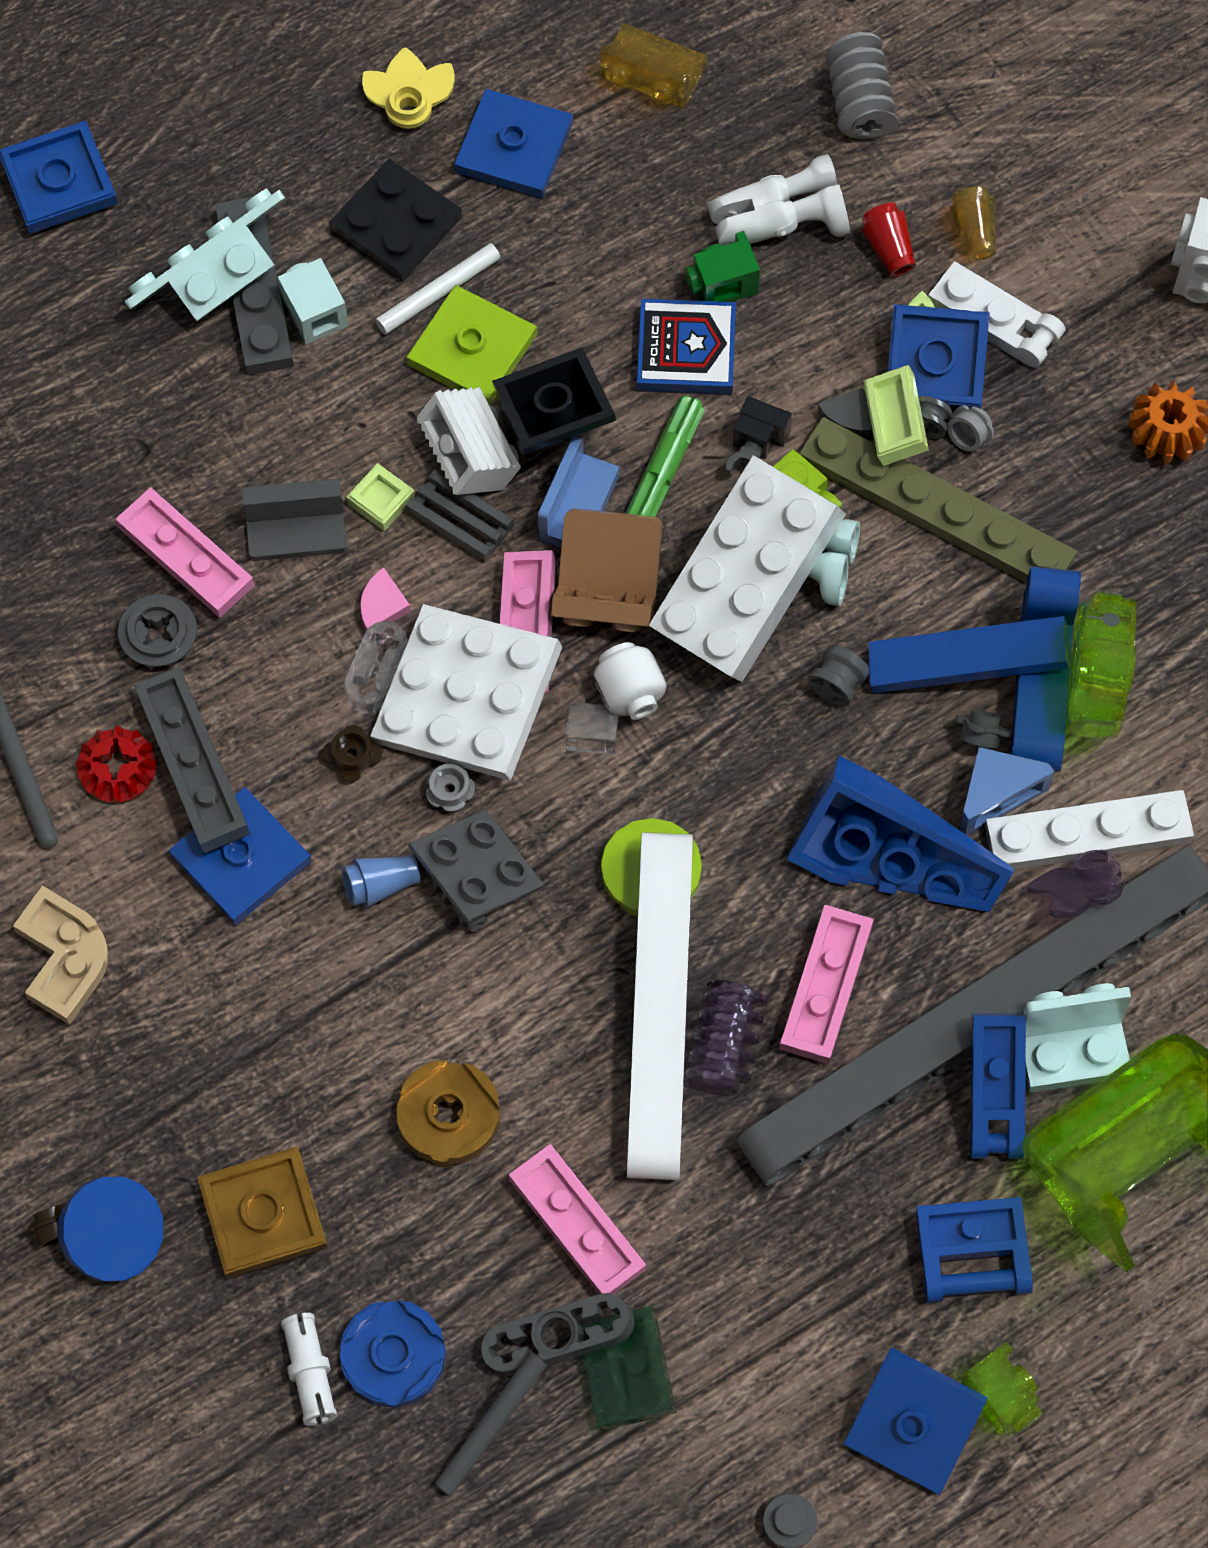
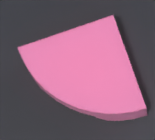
[361,568,411,636]

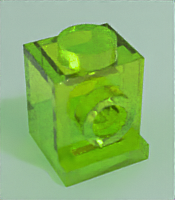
[961,1342,1043,1436]

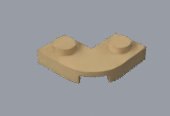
[13,885,108,1025]

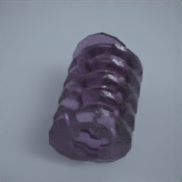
[685,980,768,1096]

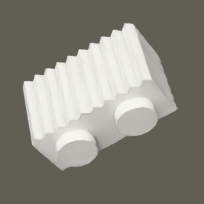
[417,387,521,495]

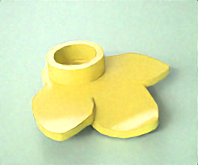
[362,48,455,129]

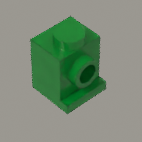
[684,231,760,302]

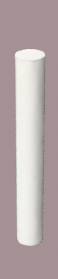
[375,243,501,335]

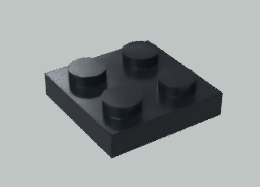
[329,159,462,282]

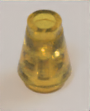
[949,186,996,260]

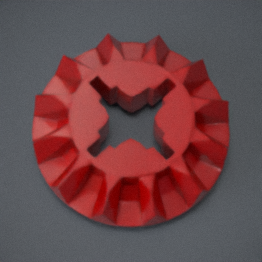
[75,725,157,803]

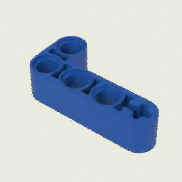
[1010,566,1081,772]

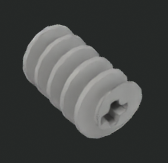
[826,32,898,140]

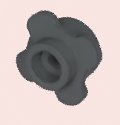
[954,709,1012,748]

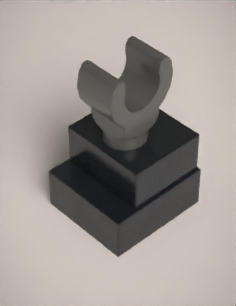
[726,396,792,478]

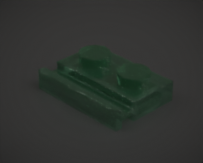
[581,1306,677,1431]

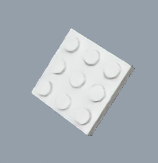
[370,604,562,781]

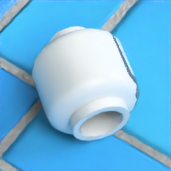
[594,642,667,720]

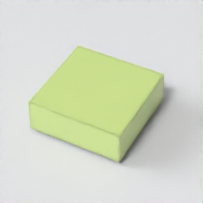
[346,463,415,531]

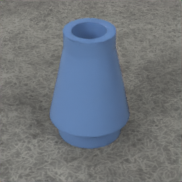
[342,854,420,908]

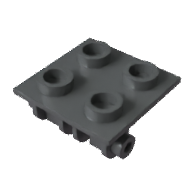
[408,809,544,932]

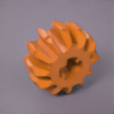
[1128,380,1208,465]

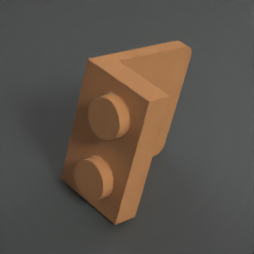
[551,508,663,632]

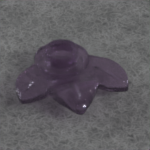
[1027,850,1124,918]

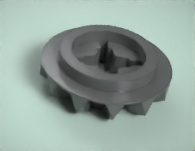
[118,594,197,671]

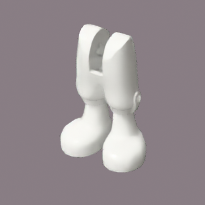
[707,154,850,245]

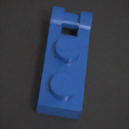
[970,1013,1026,1159]

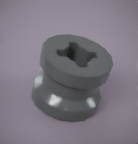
[807,645,870,707]

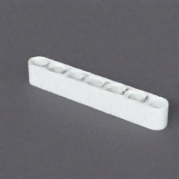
[627,833,693,1180]

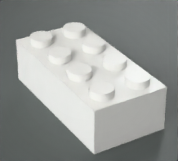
[649,455,846,682]

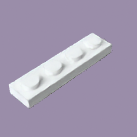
[984,790,1194,870]

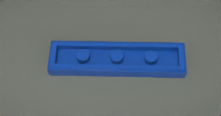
[869,616,1069,693]

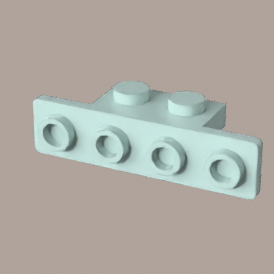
[124,188,286,321]

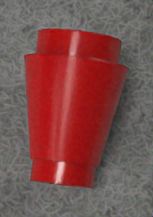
[861,202,916,277]

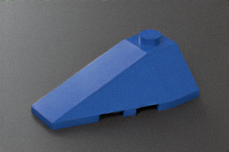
[787,755,1014,912]

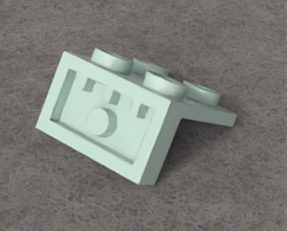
[1023,983,1132,1093]

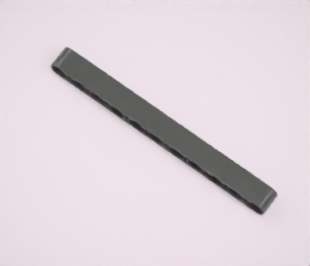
[736,846,1208,1186]

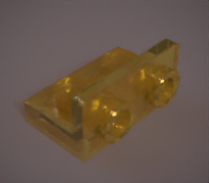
[600,23,707,108]

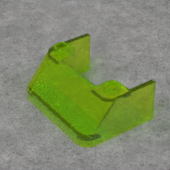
[1023,1034,1208,1272]

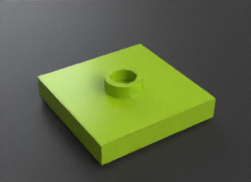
[406,285,538,405]

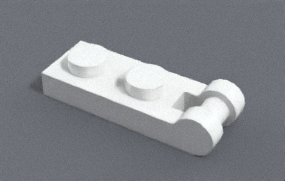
[928,261,1066,368]

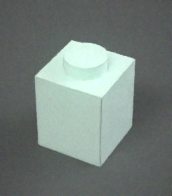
[278,258,348,345]

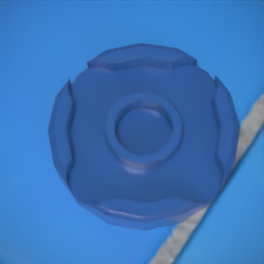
[58,1177,163,1281]
[340,1300,446,1408]

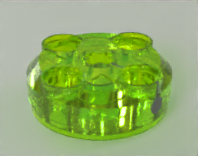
[1066,592,1136,739]

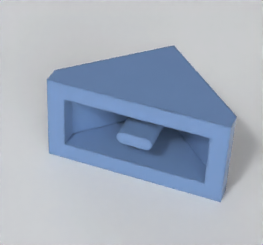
[959,747,1054,836]

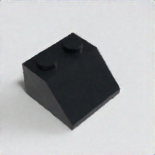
[492,347,616,455]

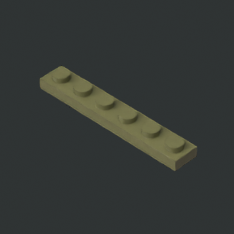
[799,417,1077,583]

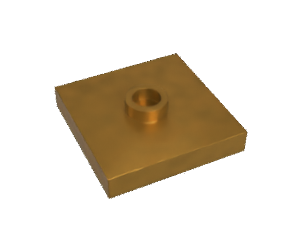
[197,1146,328,1279]

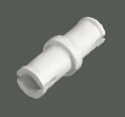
[281,1313,338,1426]

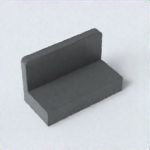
[242,478,347,561]

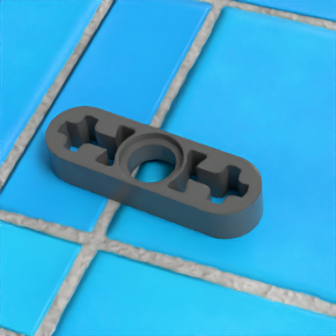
[481,1293,635,1376]

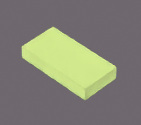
[864,365,929,466]

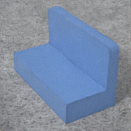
[538,435,620,548]

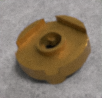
[397,1060,500,1167]

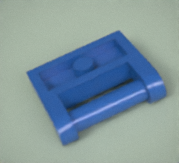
[915,1197,1033,1303]

